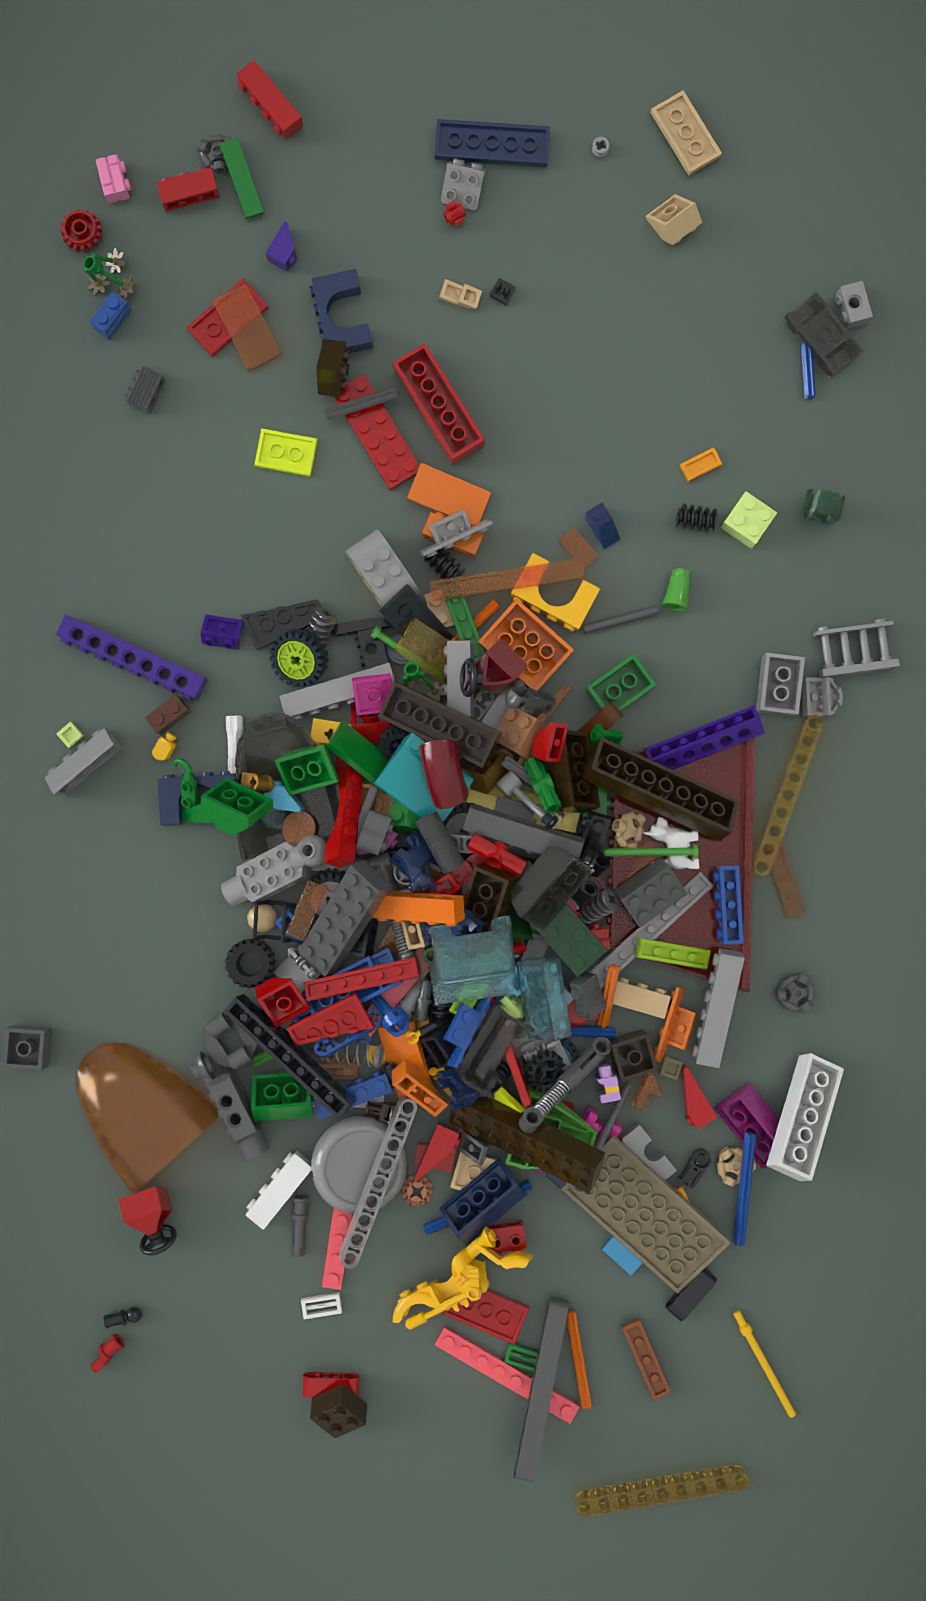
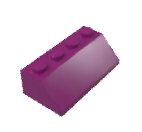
[714,1083,780,1169]

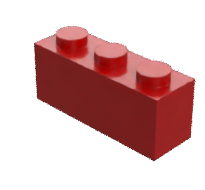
[156,167,220,212]

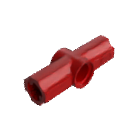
[467,833,527,877]

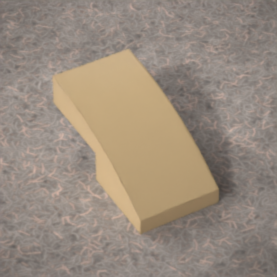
[438,279,482,310]

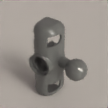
[506,679,557,714]

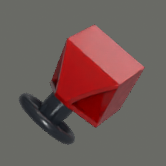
[118,1186,177,1256]

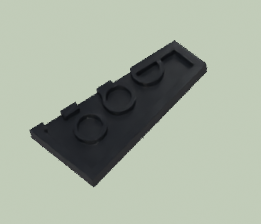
[241,599,321,650]

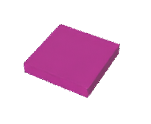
[352,673,392,716]

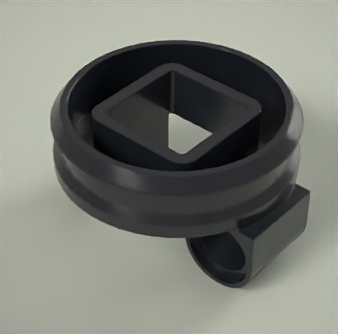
[560,846,610,905]

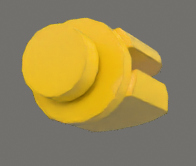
[152,732,177,760]

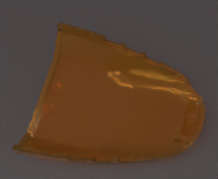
[76,1042,219,1194]

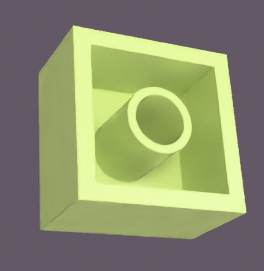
[720,491,777,549]

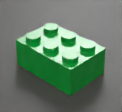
[585,654,656,711]
[251,1073,313,1122]

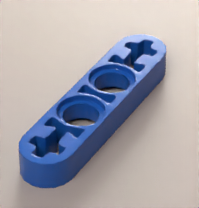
[314,1009,384,1058]

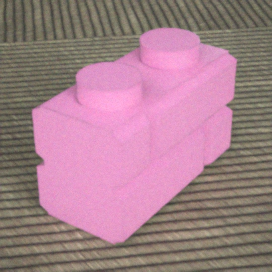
[96,154,132,204]

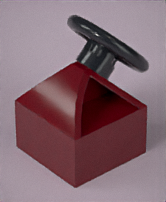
[460,638,528,697]

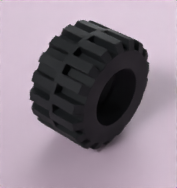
[225,939,276,988]

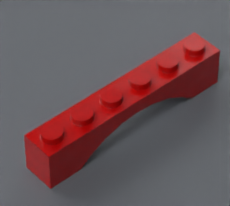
[324,756,363,869]

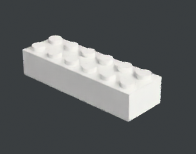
[766,1053,844,1181]

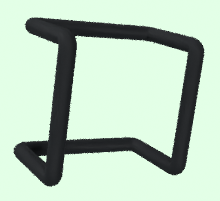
[253,900,296,943]

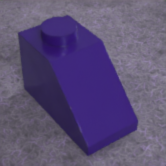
[265,221,297,272]

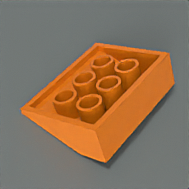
[478,599,574,691]

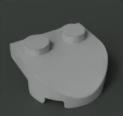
[802,677,843,717]

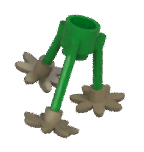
[83,248,136,299]
[403,661,445,702]

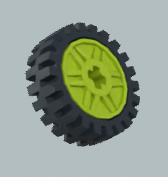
[270,628,329,687]

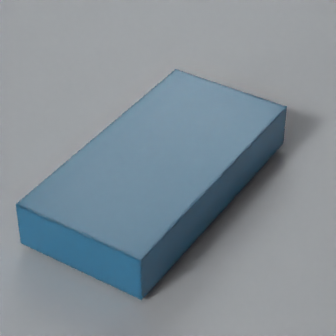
[602,1235,643,1276]

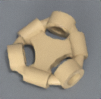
[612,812,646,848]
[716,1146,756,1187]

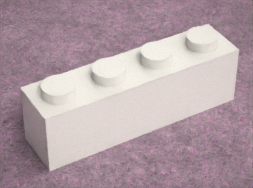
[246,1150,311,1230]

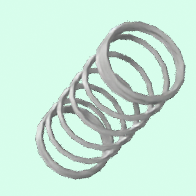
[321,1038,383,1069]

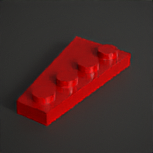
[286,992,375,1045]

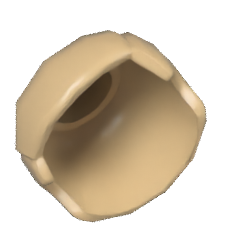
[247,904,278,933]

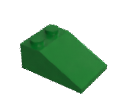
[275,745,339,796]

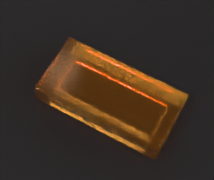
[559,527,598,569]

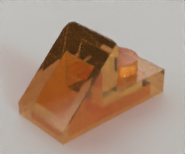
[633,1073,664,1111]

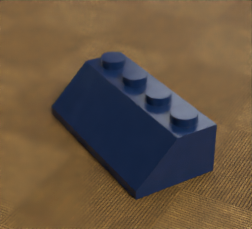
[439,1158,528,1245]

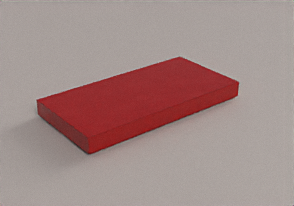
[186,278,269,357]
[443,1289,529,1345]

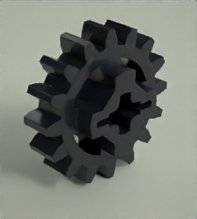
[524,1049,565,1092]

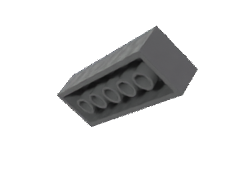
[298,860,392,977]

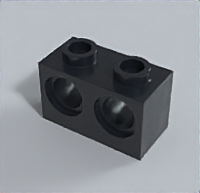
[349,918,378,958]

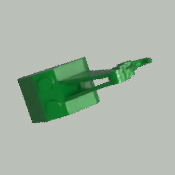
[173,758,273,836]

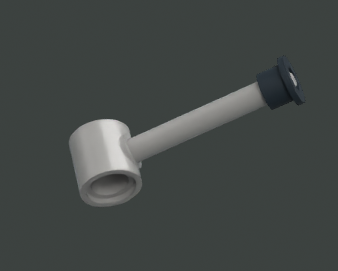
[495,771,558,829]

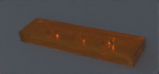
[763,840,806,919]

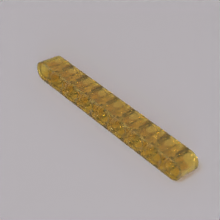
[751,715,824,877]
[575,1465,749,1517]

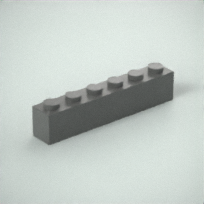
[463,803,585,866]

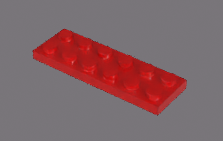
[334,374,420,491]

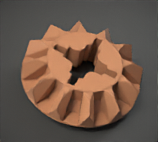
[402,1175,433,1207]

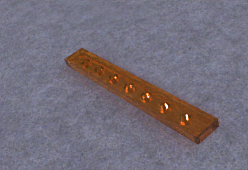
[430,558,585,601]

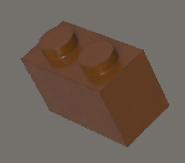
[145,694,191,735]

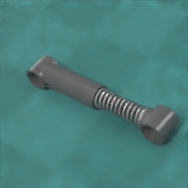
[369,851,422,973]
[519,1037,611,1133]

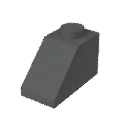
[458,1131,491,1166]

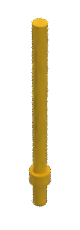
[733,1310,796,1418]

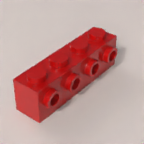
[236,60,303,140]

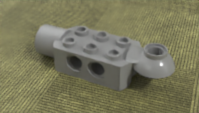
[221,834,326,907]

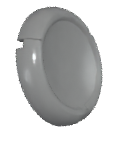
[311,1116,408,1214]

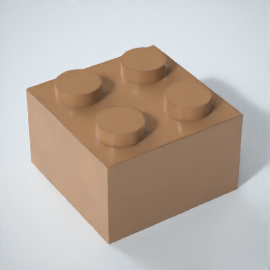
[496,707,546,760]

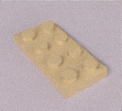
[650,90,722,176]

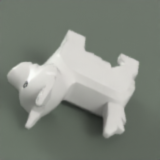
[643,817,699,869]

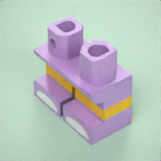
[595,1063,621,1103]

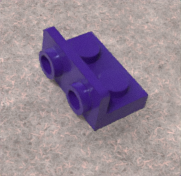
[200,614,244,649]

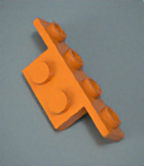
[654,986,698,1062]

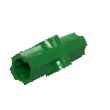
[524,757,562,814]

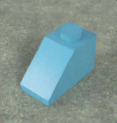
[264,781,305,812]

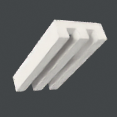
[301,1292,343,1319]

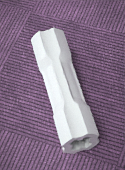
[226,716,245,774]

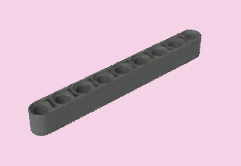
[514,1298,569,1482]

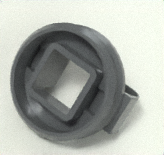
[205,1012,258,1071]

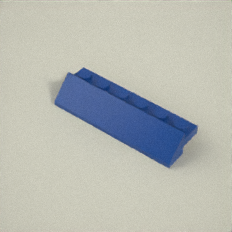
[293,948,403,1022]

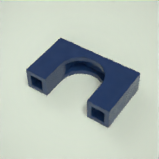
[309,269,373,353]
[158,771,238,826]

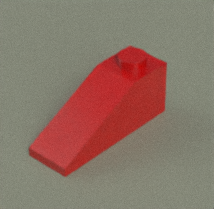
[681,1064,718,1130]
[414,1121,461,1180]

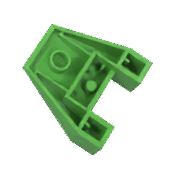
[505,1084,598,1169]

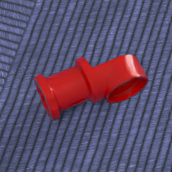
[90,1333,125,1374]

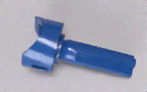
[370,995,409,1037]

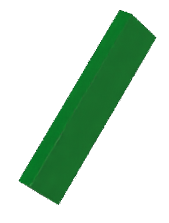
[219,138,264,219]

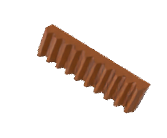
[621,1318,671,1401]

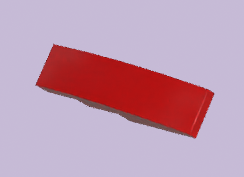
[418,853,486,895]

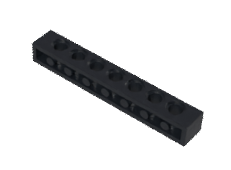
[224,994,357,1119]

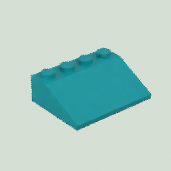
[374,733,474,822]

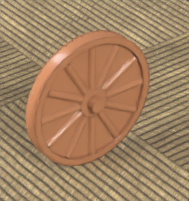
[282,812,316,844]

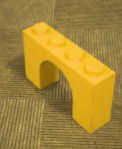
[510,553,600,632]

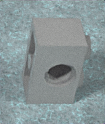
[835,281,873,329]

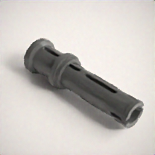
[291,1194,309,1257]

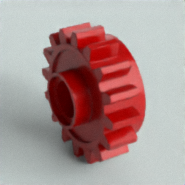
[60,209,103,253]

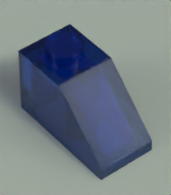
[584,502,620,549]

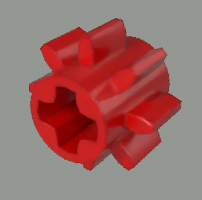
[443,201,466,227]

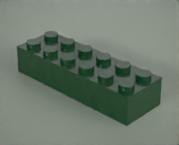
[511,861,608,977]

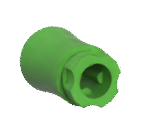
[662,568,691,612]

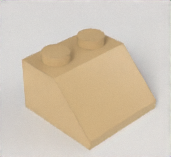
[645,194,703,245]

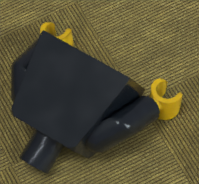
[404,1020,456,1081]

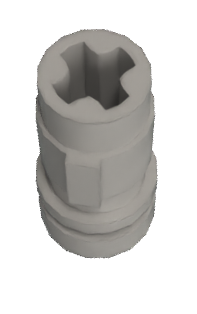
[396,979,421,1021]

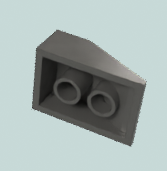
[517,932,576,986]

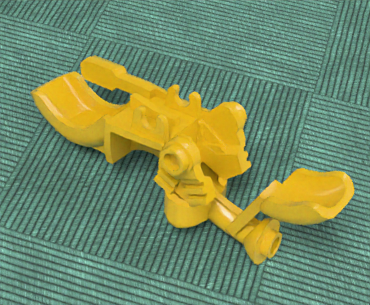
[393,1227,534,1330]

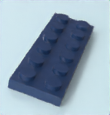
[435,119,550,167]

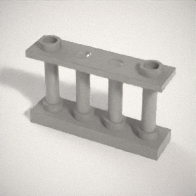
[812,619,900,678]

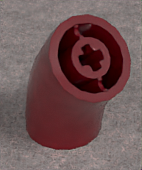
[419,740,469,809]

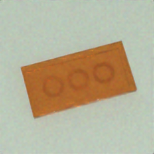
[212,283,281,371]

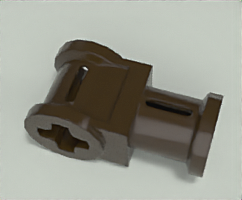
[364,1100,405,1126]

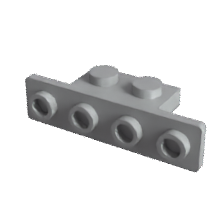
[419,509,493,557]

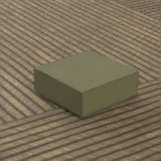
[659,1056,683,1081]

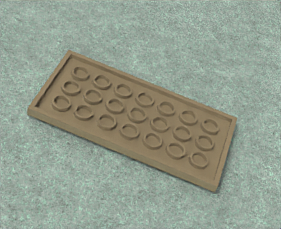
[561,1134,731,1294]

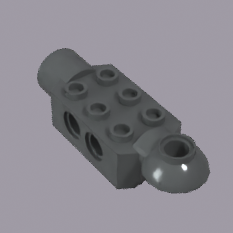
[191,1051,269,1162]

